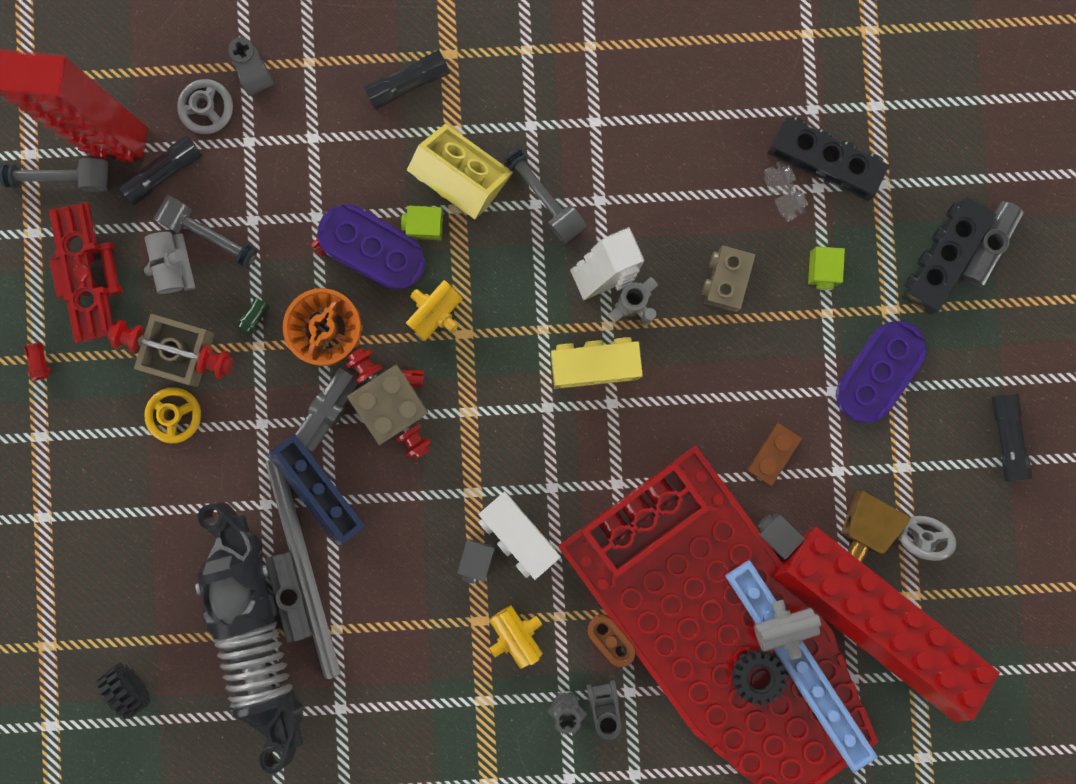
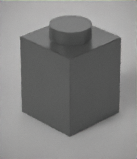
[758,514,805,560]
[457,538,495,585]

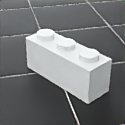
[478,491,561,580]

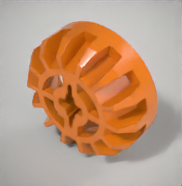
[283,288,363,366]

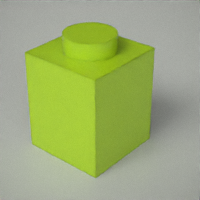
[401,206,443,241]
[808,246,845,290]

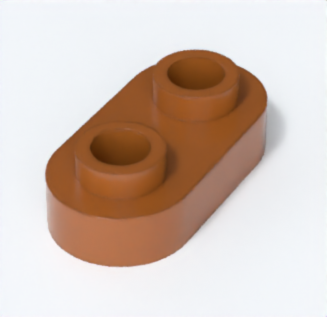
[588,614,635,667]

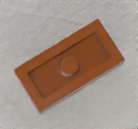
[746,423,802,486]

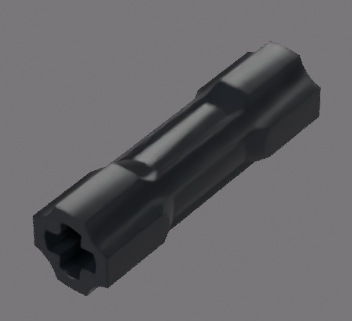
[363,50,450,110]
[118,135,203,205]
[991,394,1033,482]

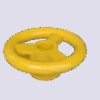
[145,387,201,444]

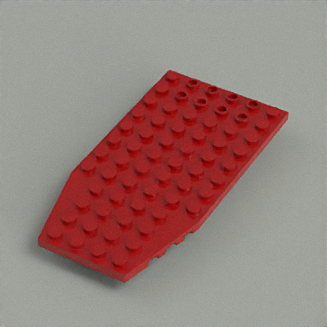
[558,445,879,784]

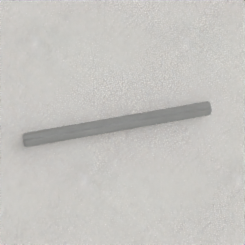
[265,459,340,679]

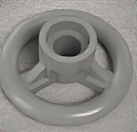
[177,79,233,134]
[899,516,956,561]

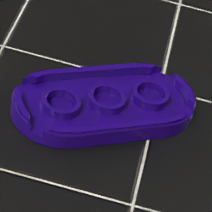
[317,204,425,290]
[836,321,926,423]

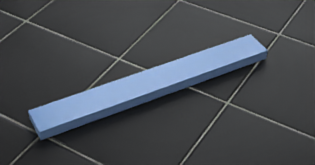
[725,560,878,773]

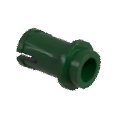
[237,297,270,334]

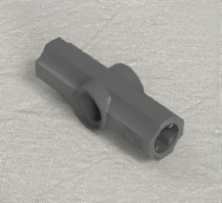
[960,201,1024,287]
[295,368,361,452]
[265,552,311,643]
[547,692,586,735]

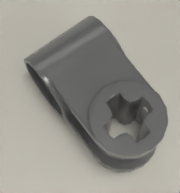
[228,37,275,97]
[586,680,621,740]

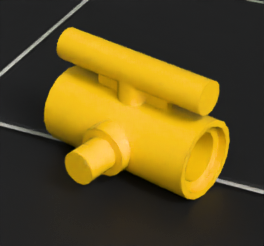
[406,280,463,341]
[489,605,543,669]

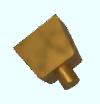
[841,490,911,562]

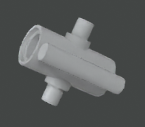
[144,232,195,294]
[608,277,658,326]
[754,600,821,660]

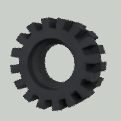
[731,649,787,706]
[96,663,151,720]

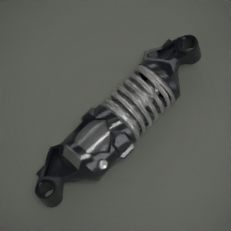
[195,502,304,774]

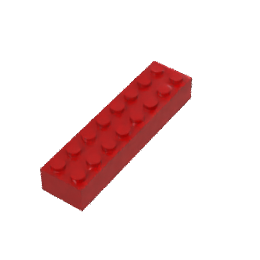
[0,50,148,163]
[773,527,1000,723]

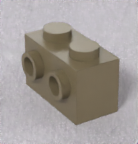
[701,245,756,312]

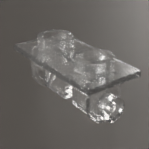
[763,162,808,222]

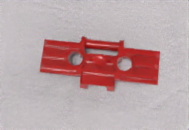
[49,202,123,343]

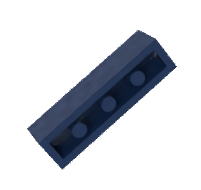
[267,434,365,546]

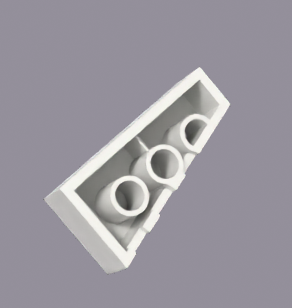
[570,228,644,301]

